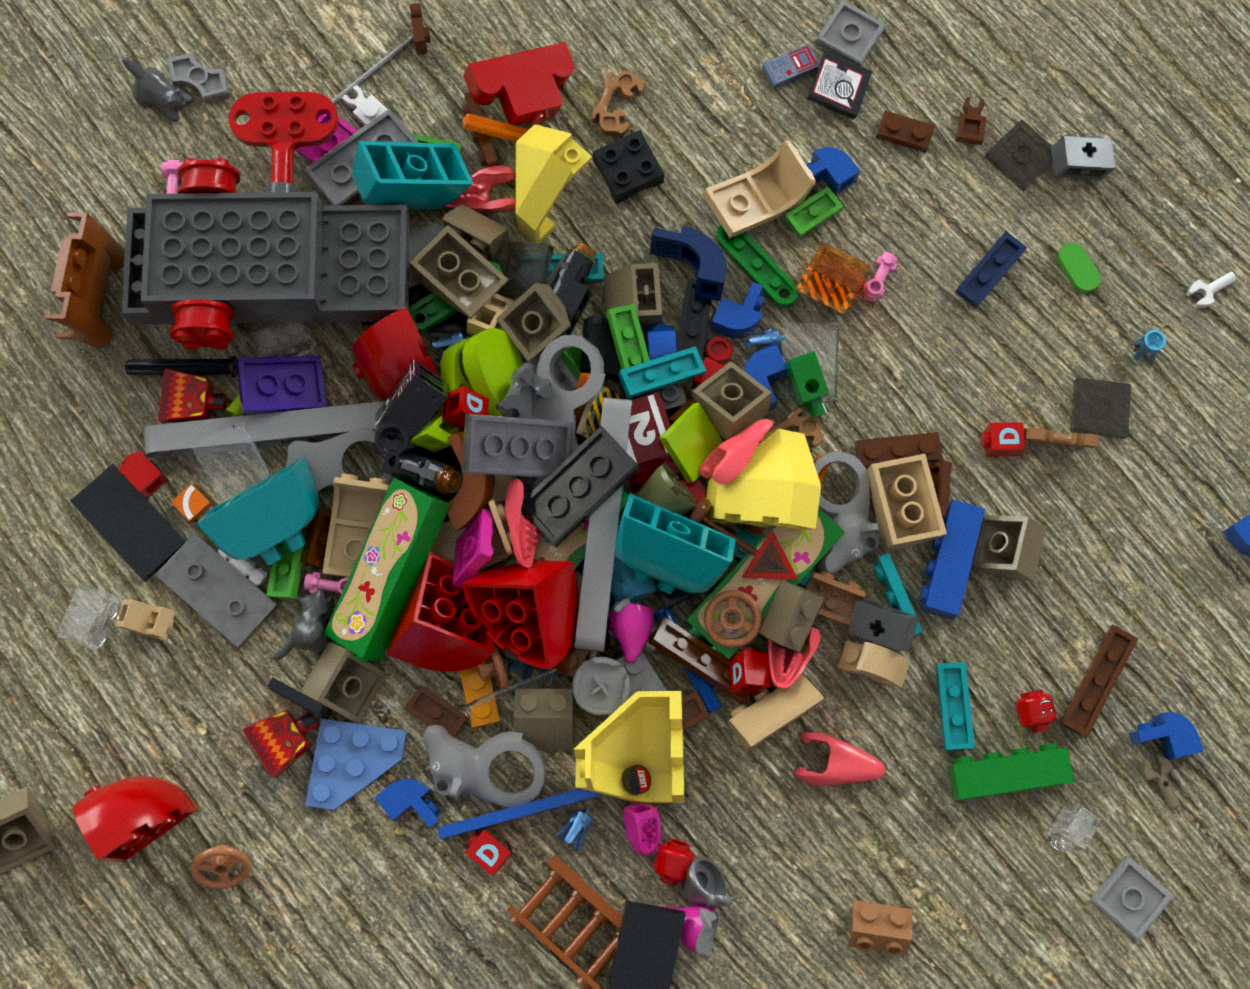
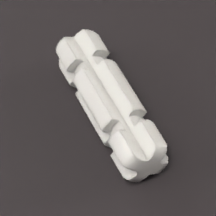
[218,549,267,586]

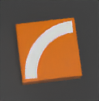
[171,483,212,524]

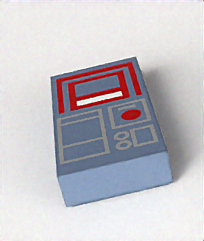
[762,44,820,89]

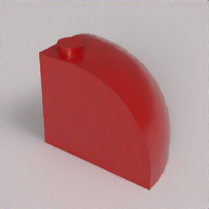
[352,307,440,411]
[386,552,495,672]
[462,560,579,669]
[73,776,198,862]

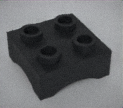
[593,130,664,204]
[579,314,643,382]

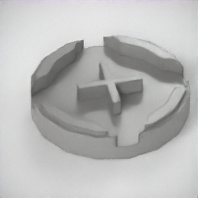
[572,656,630,715]

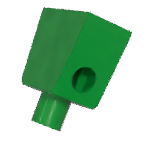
[785,351,829,419]

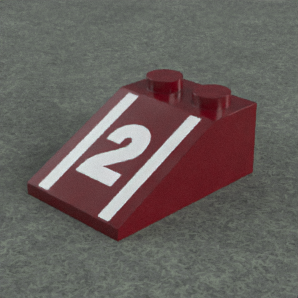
[626,390,683,493]

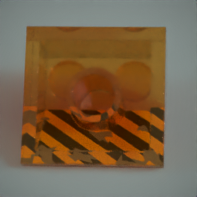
[796,241,872,315]

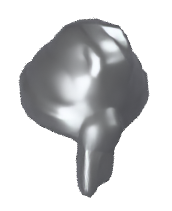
[683,856,733,908]

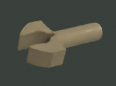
[1141,755,1180,810]

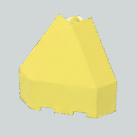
[516,125,592,246]
[706,429,821,531]
[573,691,685,804]

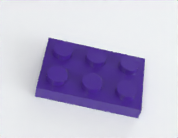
[236,356,327,414]

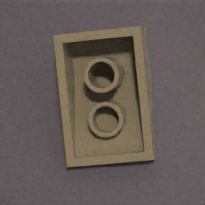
[409,225,509,319]

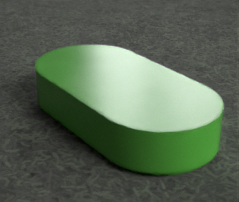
[1057,243,1100,294]

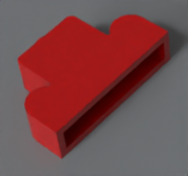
[463,42,574,126]

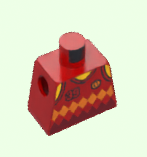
[158,369,227,424]
[242,710,318,778]

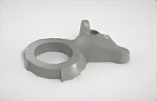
[531,335,606,454]
[286,428,393,492]
[813,451,880,576]
[423,725,547,808]

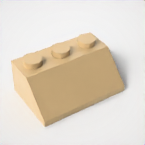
[867,454,947,552]
[727,673,824,752]

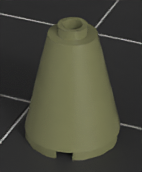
[618,463,698,527]

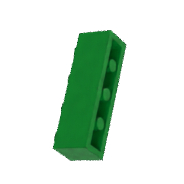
[947,743,1074,801]

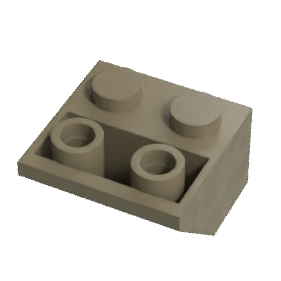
[443,204,510,262]
[604,263,662,327]

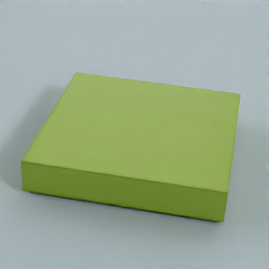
[660,403,723,482]

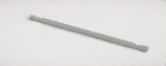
[331,36,414,105]

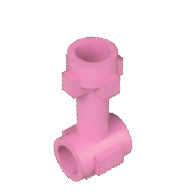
[161,160,183,194]
[862,252,897,302]
[304,572,349,594]

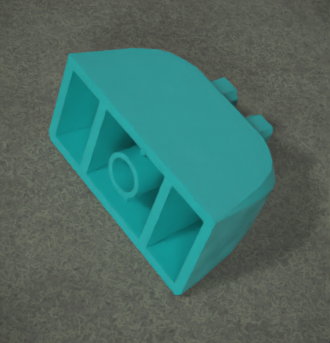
[352,141,473,210]
[196,457,319,566]
[615,493,736,594]

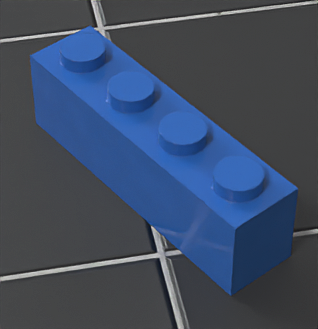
[918,499,985,620]

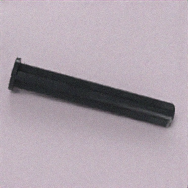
[125,356,237,378]

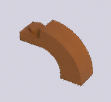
[447,432,495,531]

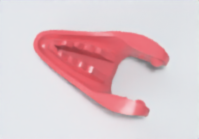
[444,166,516,214]
[699,419,774,485]
[505,479,543,568]
[768,628,820,689]
[794,732,885,786]

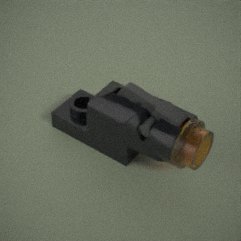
[546,242,596,338]
[381,450,461,494]

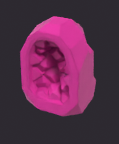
[622,803,661,856]

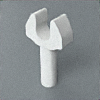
[1186,272,1236,308]

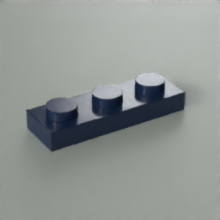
[955,231,1027,308]

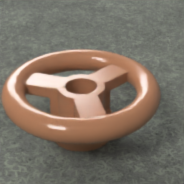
[704,590,762,648]
[476,645,509,691]
[190,845,251,889]

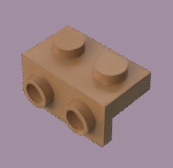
[806,571,866,628]
[848,900,912,956]

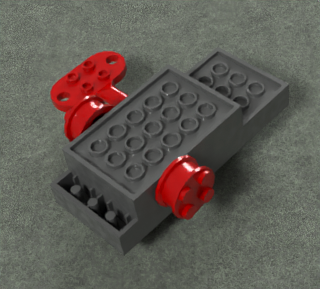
[121,92,410,350]

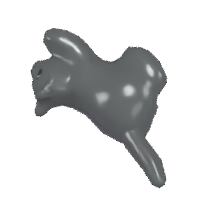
[122,57,193,122]
[495,362,552,419]
[273,589,334,661]

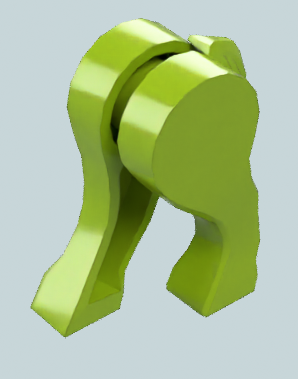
[410,328,522,452]

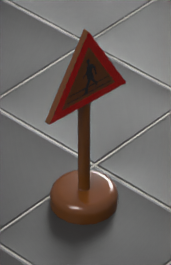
[689,497,798,579]

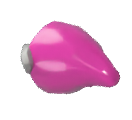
[607,598,654,663]
[666,905,720,958]

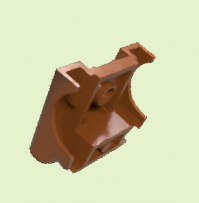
[45,212,125,348]

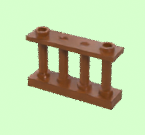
[508,855,623,989]

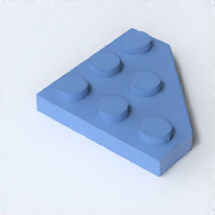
[305,719,408,810]

